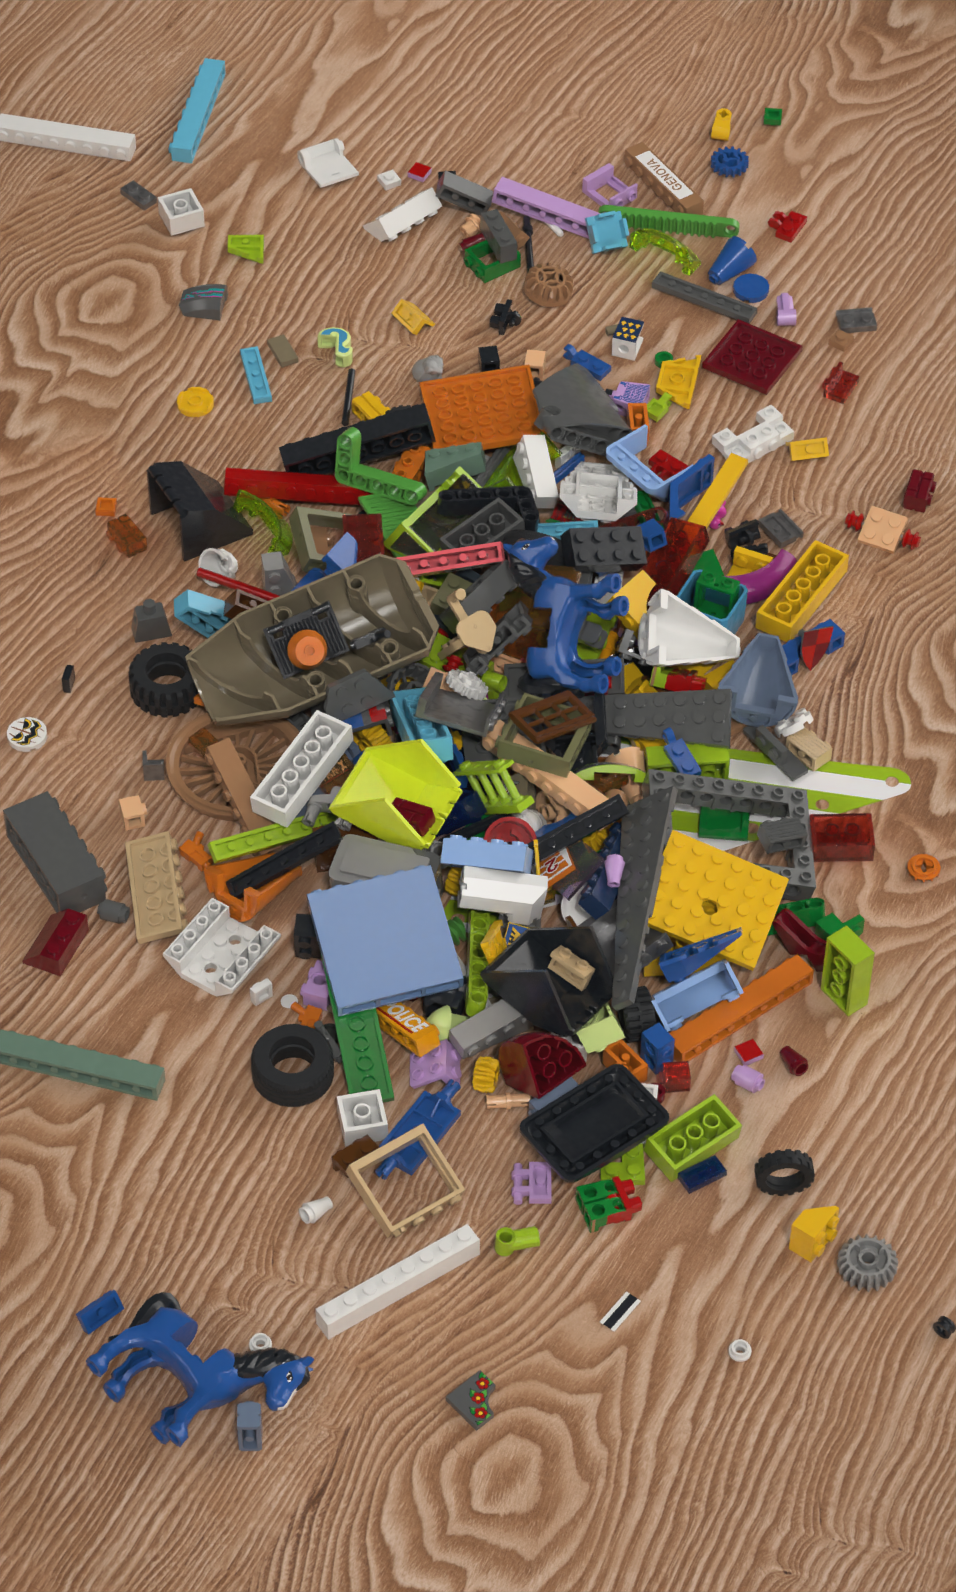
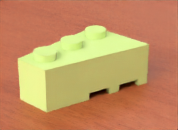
[576,1002,625,1054]

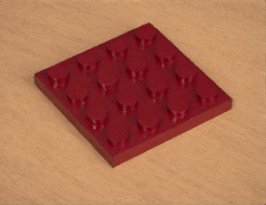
[702,319,803,395]

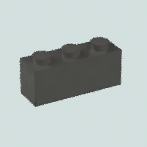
[436,170,493,215]
[480,209,517,264]

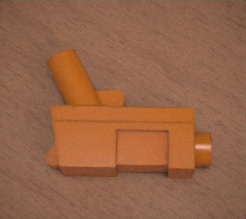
[179,831,213,872]
[291,1002,323,1029]

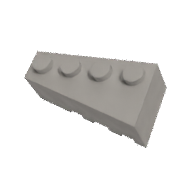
[449,999,534,1059]

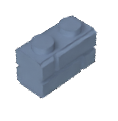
[237,1401,263,1451]

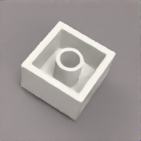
[158,188,205,236]
[337,1089,388,1147]

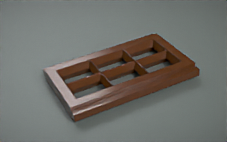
[508,690,597,744]

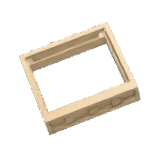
[345,1124,465,1239]

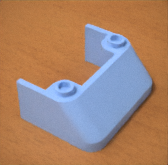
[606,424,693,502]
[651,959,744,1032]

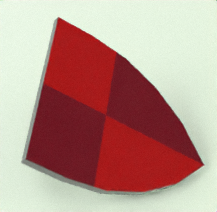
[798,626,833,671]

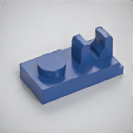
[76,1290,124,1335]

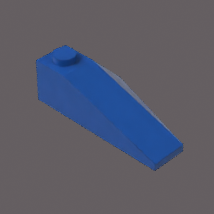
[659,927,742,983]

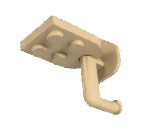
[437,588,496,660]

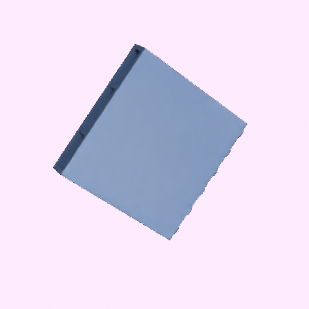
[307,865,464,1017]

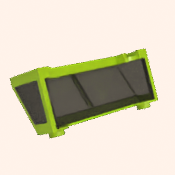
[383,466,482,556]

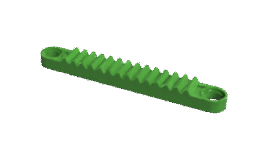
[598,205,740,238]

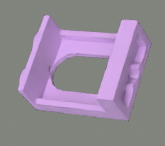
[582,163,638,206]

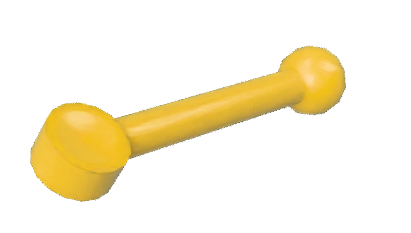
[534,839,540,875]

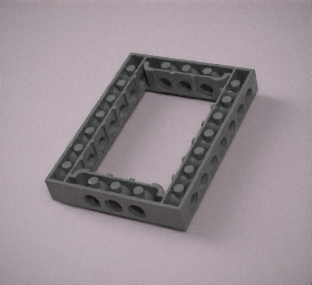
[642,769,816,901]

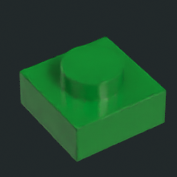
[764,108,782,126]

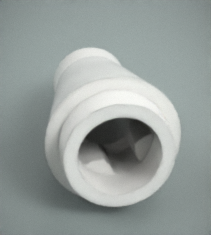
[299,1196,333,1224]

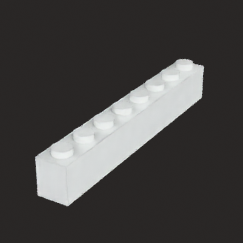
[0,113,136,161]
[316,1224,480,1340]

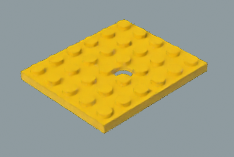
[647,830,789,971]

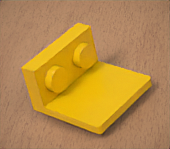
[727,546,773,576]

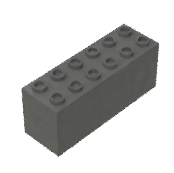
[3,791,107,913]

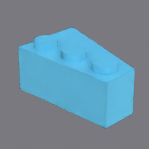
[174,589,232,638]

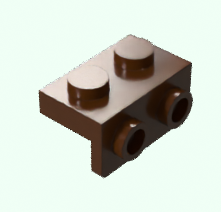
[332,1135,380,1178]

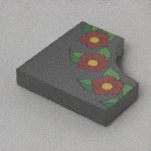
[446,1370,496,1431]

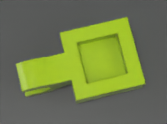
[647,392,672,422]

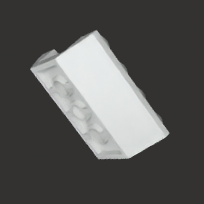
[163,898,281,997]

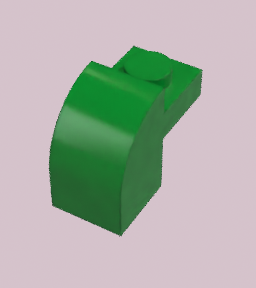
[815,912,865,941]

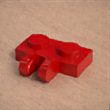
[768,211,807,243]
[648,449,689,481]

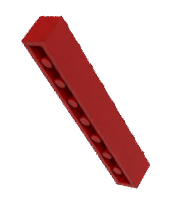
[224,467,373,505]

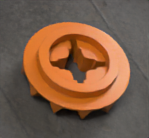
[907,854,941,882]

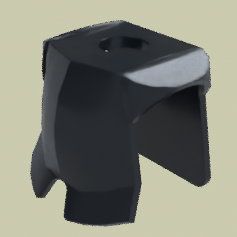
[423,976,467,1017]

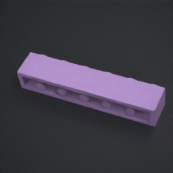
[492,177,601,239]

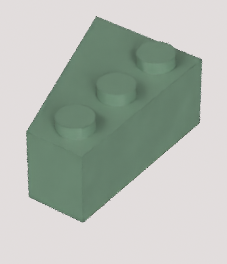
[425,442,486,492]

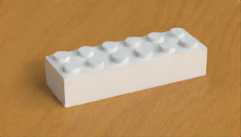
[250,710,354,828]

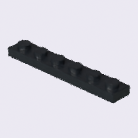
[528,794,629,866]
[226,821,343,899]

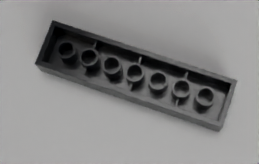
[279,403,436,475]

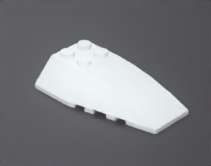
[559,461,637,523]

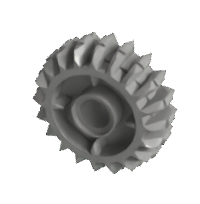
[837,1234,898,1292]

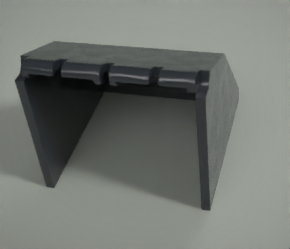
[146,461,253,562]
[480,926,613,1037]

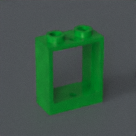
[464,240,521,283]
[694,570,740,619]

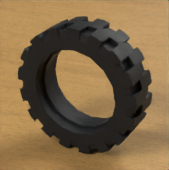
[754,1149,815,1196]

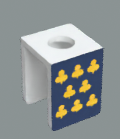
[612,317,644,361]

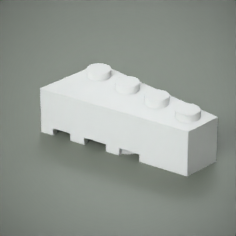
[513,435,559,508]

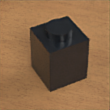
[478,346,500,372]

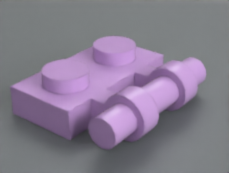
[511,1162,551,1205]

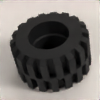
[618,986,656,1043]

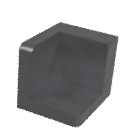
[142,750,164,781]

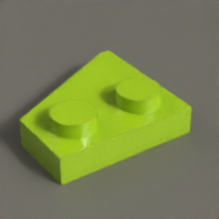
[228,235,264,263]

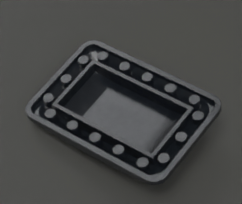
[519,1064,669,1183]

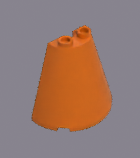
[204,853,302,922]

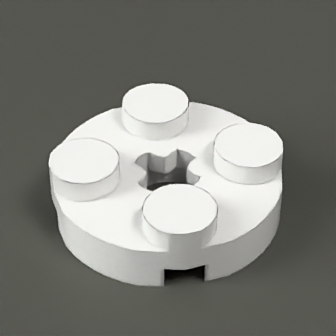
[774,708,814,738]

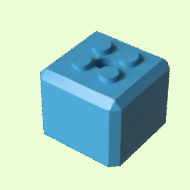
[677,569,748,635]

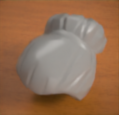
[412,355,444,382]

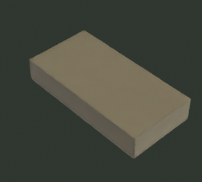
[267,334,298,367]

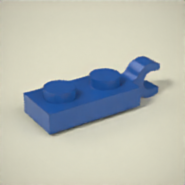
[563,344,611,381]
[662,727,702,776]

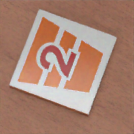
[532,847,576,888]

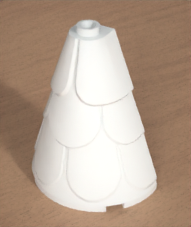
[638,589,741,667]

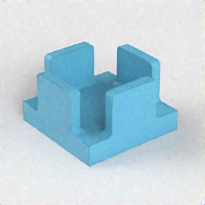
[585,211,629,254]

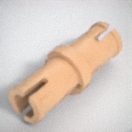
[486,1092,530,1110]

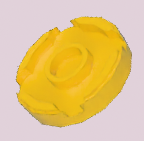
[177,387,214,417]

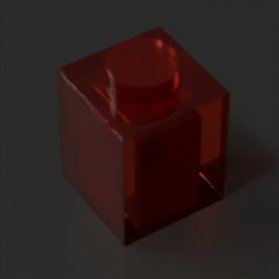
[658,1061,691,1093]

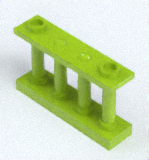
[453,758,535,815]

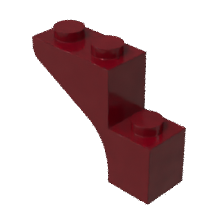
[772,908,826,972]

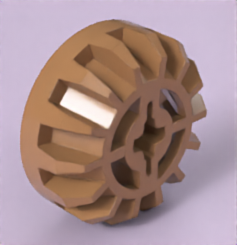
[523,262,574,307]

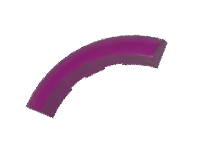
[725,549,798,604]

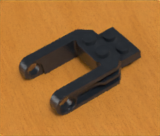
[542,692,608,773]

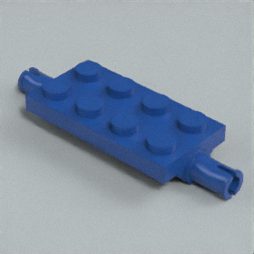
[375,1079,461,1180]

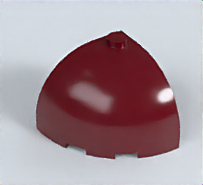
[499,1032,587,1099]

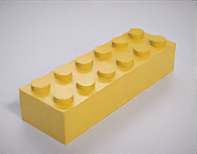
[755,540,849,642]

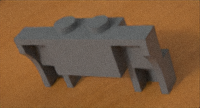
[463,600,533,676]

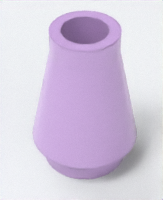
[604,854,625,887]

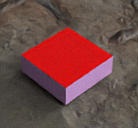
[408,162,432,182]
[734,1039,764,1066]

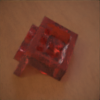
[822,362,860,404]

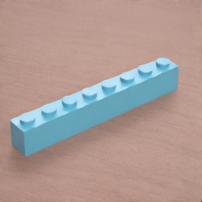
[169,58,226,163]

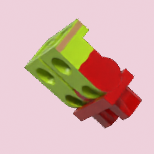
[649,666,707,691]

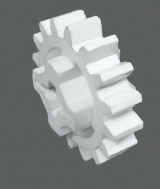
[446,669,489,701]

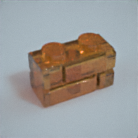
[106,514,147,558]

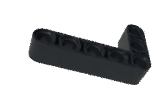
[437,486,539,532]

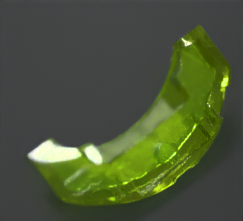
[630,228,702,276]
[233,489,293,556]

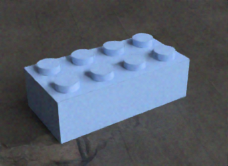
[441,835,534,874]

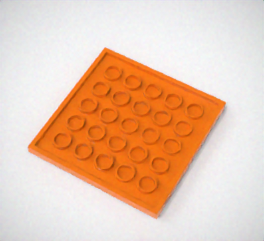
[419,364,547,450]

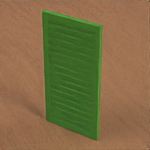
[358,494,439,558]

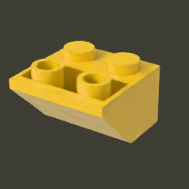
[789,1206,840,1263]

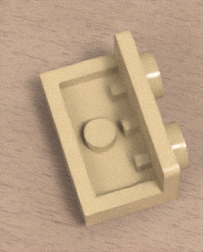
[548,945,595,991]

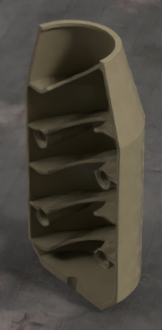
[185,554,439,726]

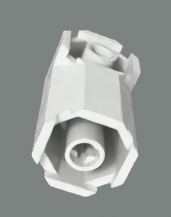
[457,866,548,925]

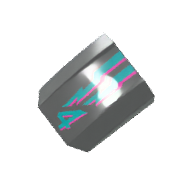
[179,284,228,321]

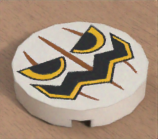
[7,717,47,752]

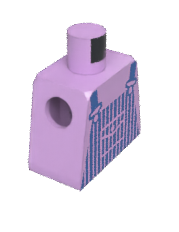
[605,381,650,417]

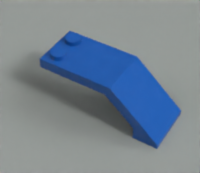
[668,454,715,544]

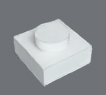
[377,169,401,190]
[250,978,273,1006]

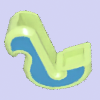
[318,327,353,367]

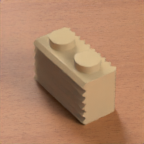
[786,728,832,771]

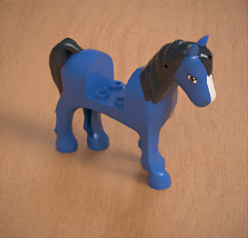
[503,536,630,698]
[86,1292,314,1447]

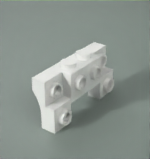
[712,405,794,463]

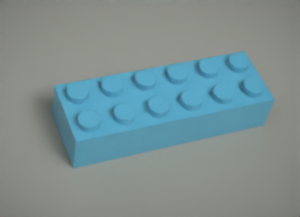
[389,687,453,763]

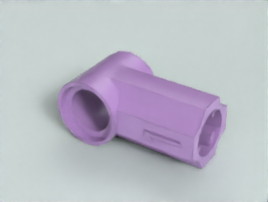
[776,293,796,326]

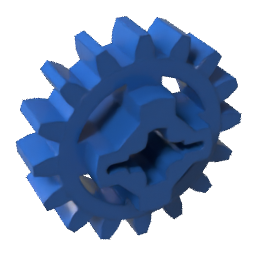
[711,146,749,178]

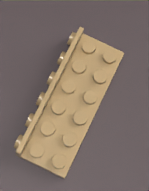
[125,831,188,944]

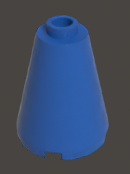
[708,236,757,285]

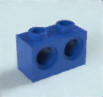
[640,1023,675,1075]

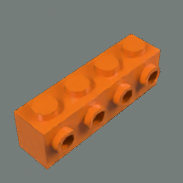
[392,446,431,482]

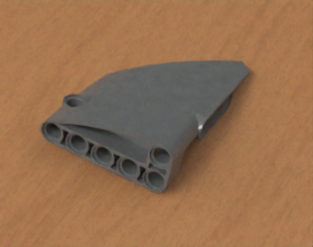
[532,363,633,456]

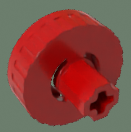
[483,817,537,845]

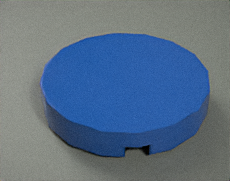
[733,273,769,303]

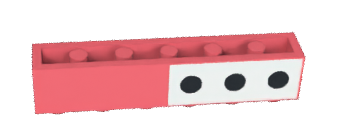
[396,541,505,577]

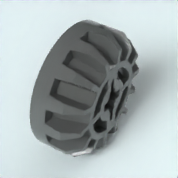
[386,663,430,705]

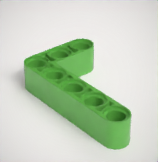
[335,427,427,505]

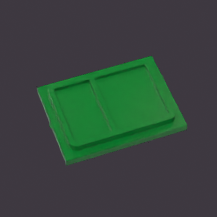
[698,806,750,841]

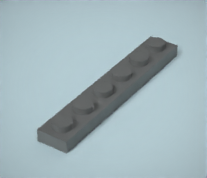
[652,271,758,324]

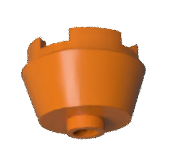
[287,630,327,670]

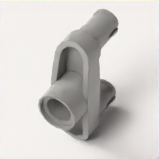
[302,786,352,831]

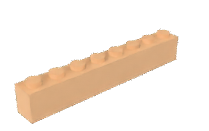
[482,720,610,832]

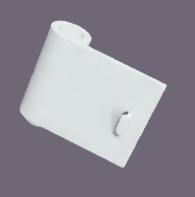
[297,138,359,188]

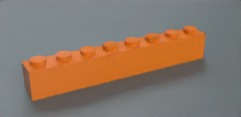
[669,954,814,1066]

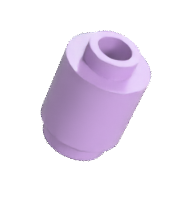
[731,1065,765,1093]

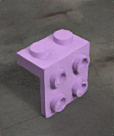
[410,1039,462,1089]

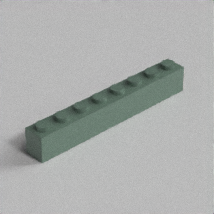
[0,1029,166,1101]

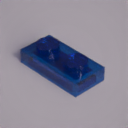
[678,1155,727,1194]

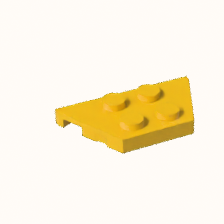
[656,355,702,409]
[480,919,507,965]

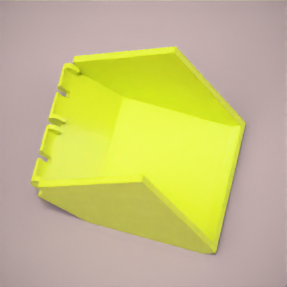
[328,739,463,850]

